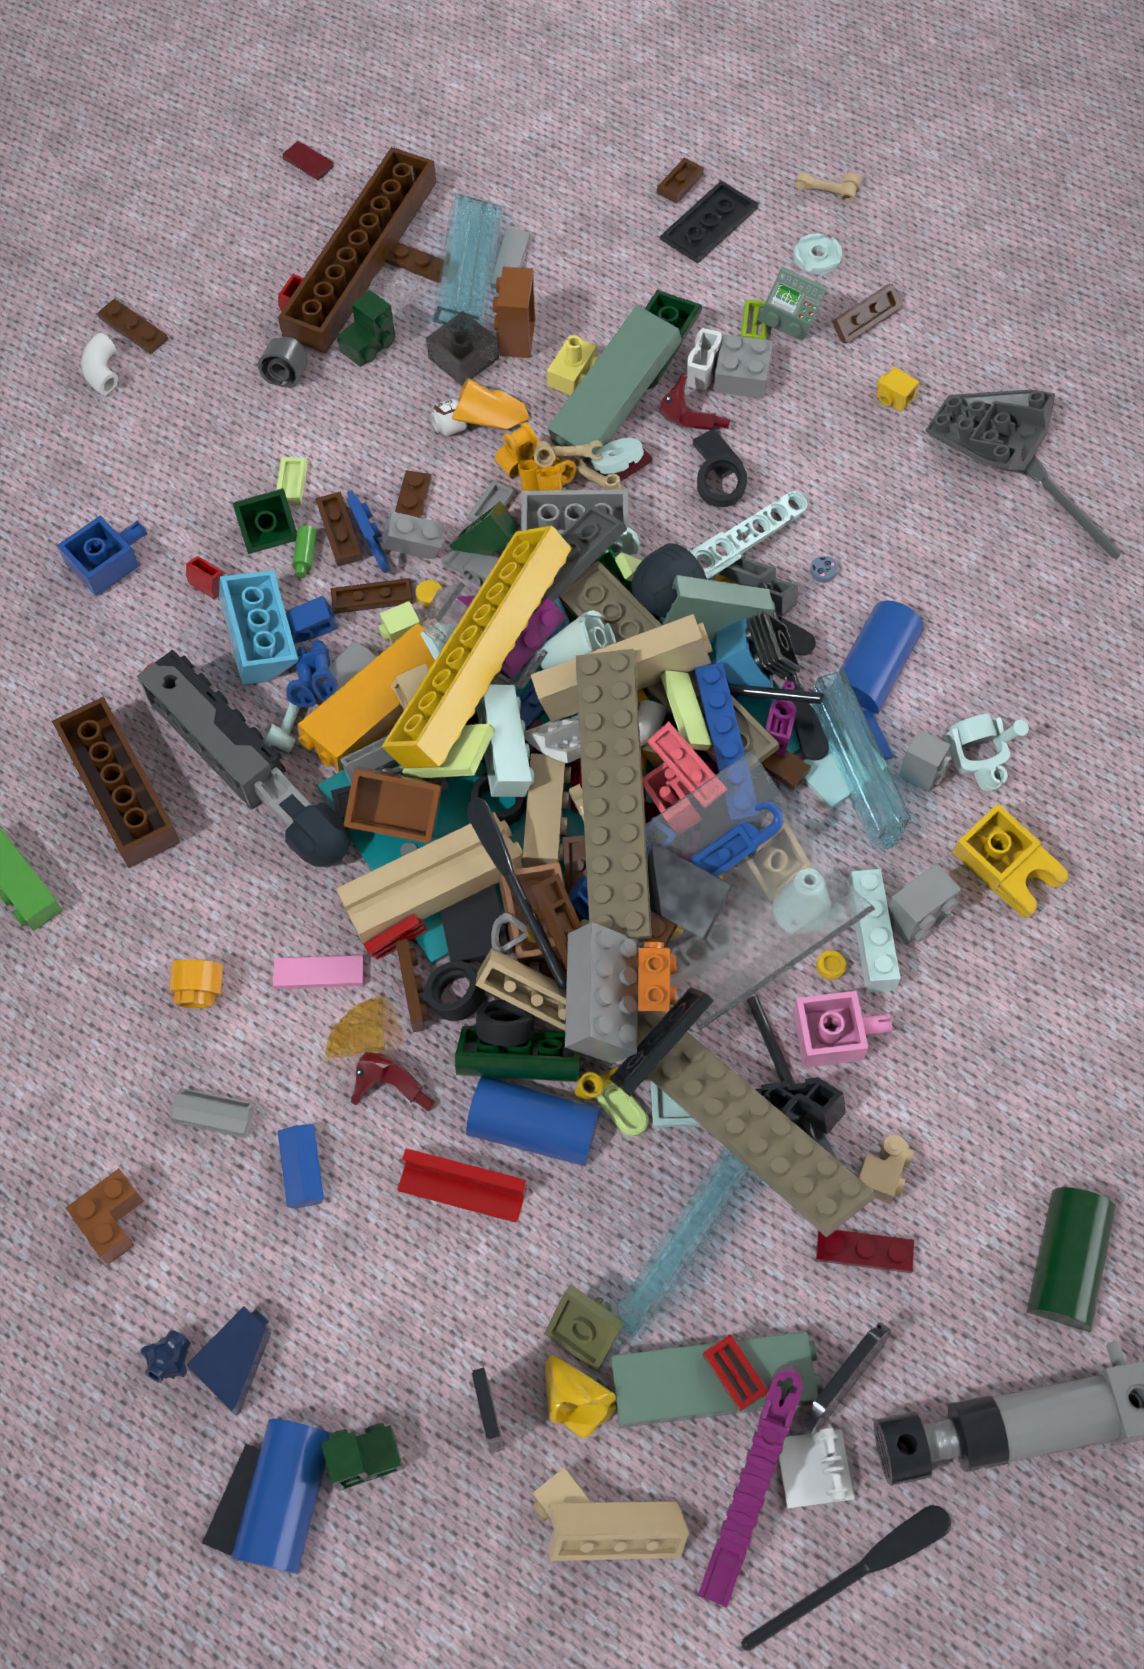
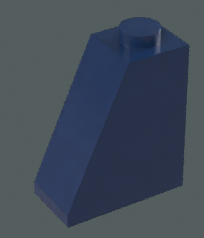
[186,1306,271,1416]

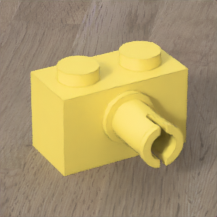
[547,335,598,395]

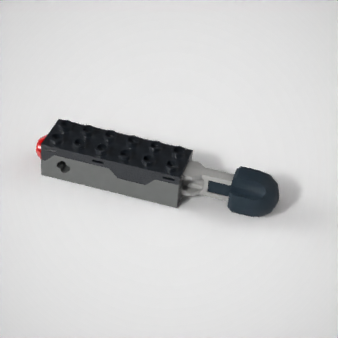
[137,649,351,867]

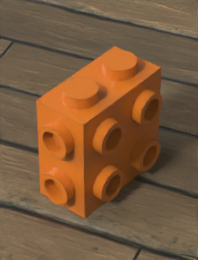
[637,942,676,1011]

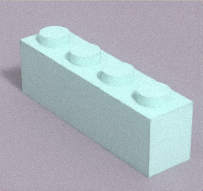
[476,684,534,797]
[848,869,901,993]

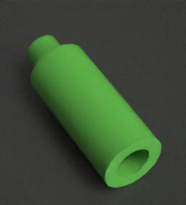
[292,526,317,578]

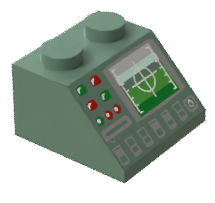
[758,267,828,340]

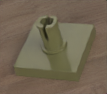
[544,1285,625,1372]

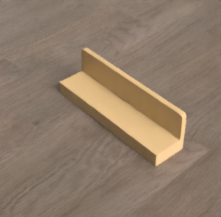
[548,1501,689,1561]

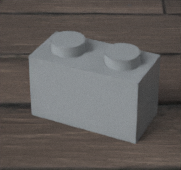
[382,512,444,559]
[898,729,951,792]

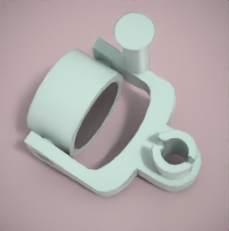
[942,714,1029,792]

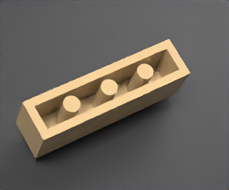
[523,754,571,868]
[475,948,566,1031]

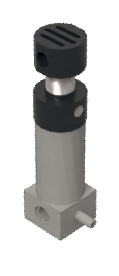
[874,1341,1144,1486]

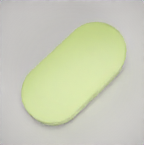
[598,1083,648,1137]

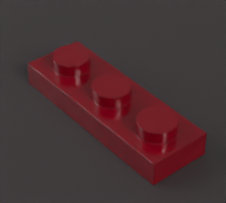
[815,1230,914,1273]

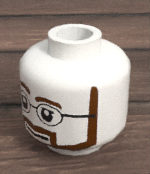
[430,398,467,436]

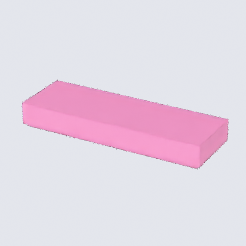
[273,955,364,989]

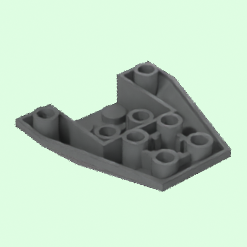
[926,389,1055,470]

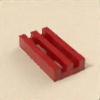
[364,914,429,960]
[703,1334,768,1412]

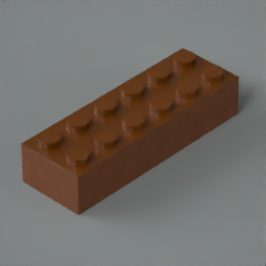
[52,696,181,868]

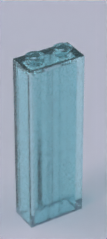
[432,193,502,333]
[812,670,911,849]
[617,1147,751,1337]

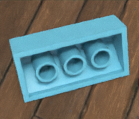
[219,570,298,685]

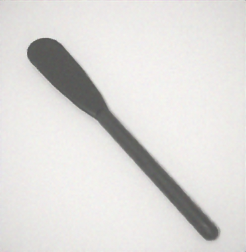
[1022,455,1121,559]

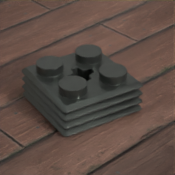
[745,610,800,680]

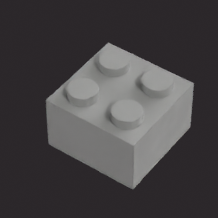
[714,334,773,399]
[888,863,961,945]

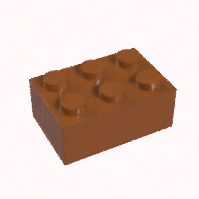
[493,266,536,358]
[344,766,443,843]

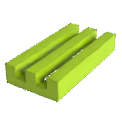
[741,299,767,340]

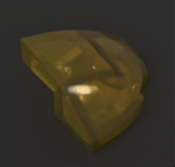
[325,996,385,1059]

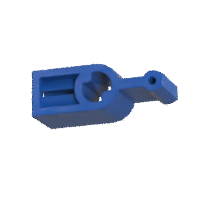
[286,595,338,644]

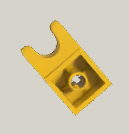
[952,803,1068,918]

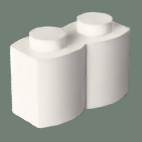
[686,328,721,390]

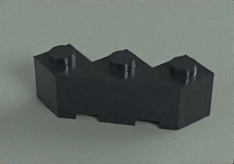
[755,1077,846,1135]

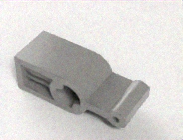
[442,549,499,587]

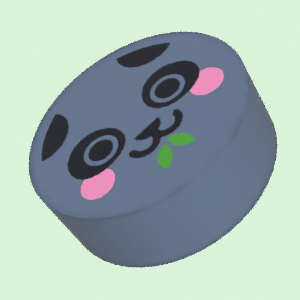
[810,556,838,583]

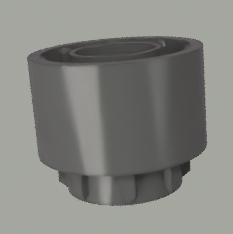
[258,337,308,388]

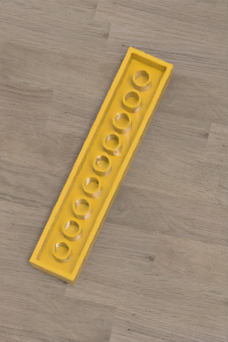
[381,525,572,768]

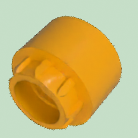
[169,959,223,1008]

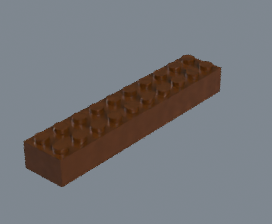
[278,147,437,353]

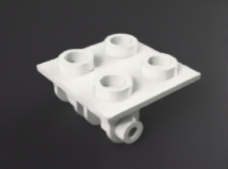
[779,1428,854,1509]

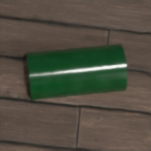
[645,290,702,390]
[455,1026,582,1082]
[1026,1187,1116,1332]

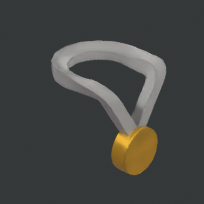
[491,913,545,953]

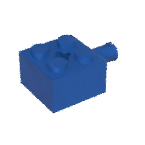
[57,515,147,596]

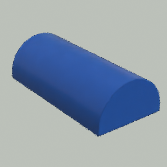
[828,600,924,714]
[466,1077,602,1167]
[231,1419,331,1574]

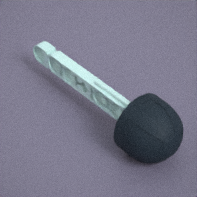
[632,491,807,620]

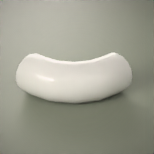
[81,333,118,396]
[638,700,667,746]

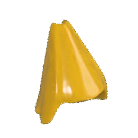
[545,1355,616,1438]

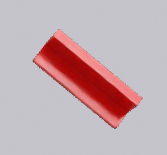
[397,1148,527,1222]

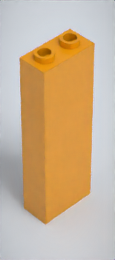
[297,623,435,772]

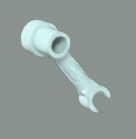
[263,701,300,753]

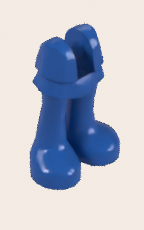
[286,640,338,707]

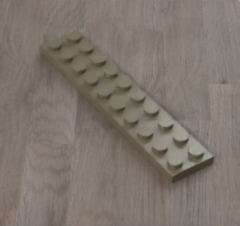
[559,561,779,772]
[576,649,652,939]
[637,1011,874,1237]

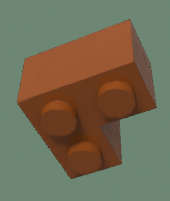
[65,1168,144,1265]

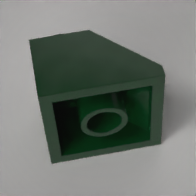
[449,501,520,556]

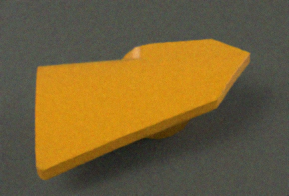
[452,378,530,430]

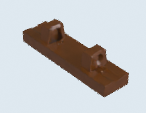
[530,873,582,975]

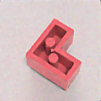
[643,762,702,836]

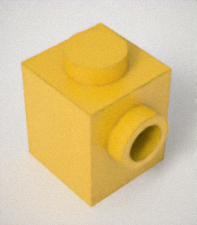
[876,366,919,412]

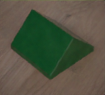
[232,488,297,554]

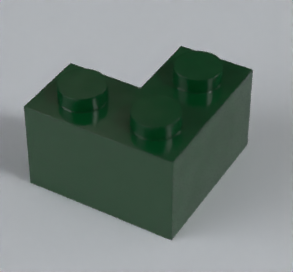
[337,290,396,367]
[321,1423,404,1491]

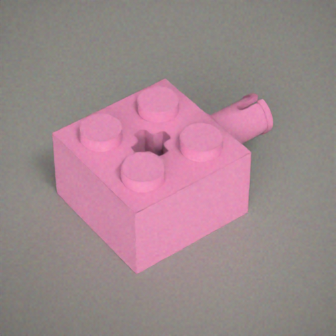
[793,991,892,1068]

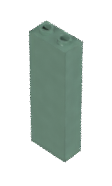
[547,305,682,462]
[611,1332,823,1428]

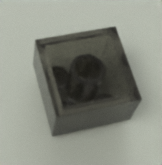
[426,310,499,386]

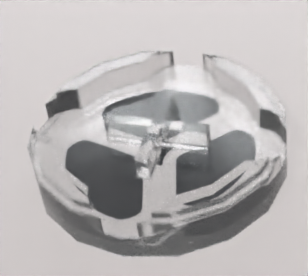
[370,268,419,310]

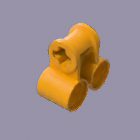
[494,422,548,479]
[518,457,576,491]

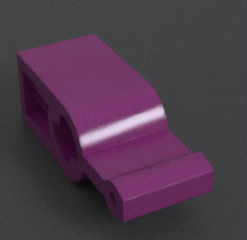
[765,681,796,757]

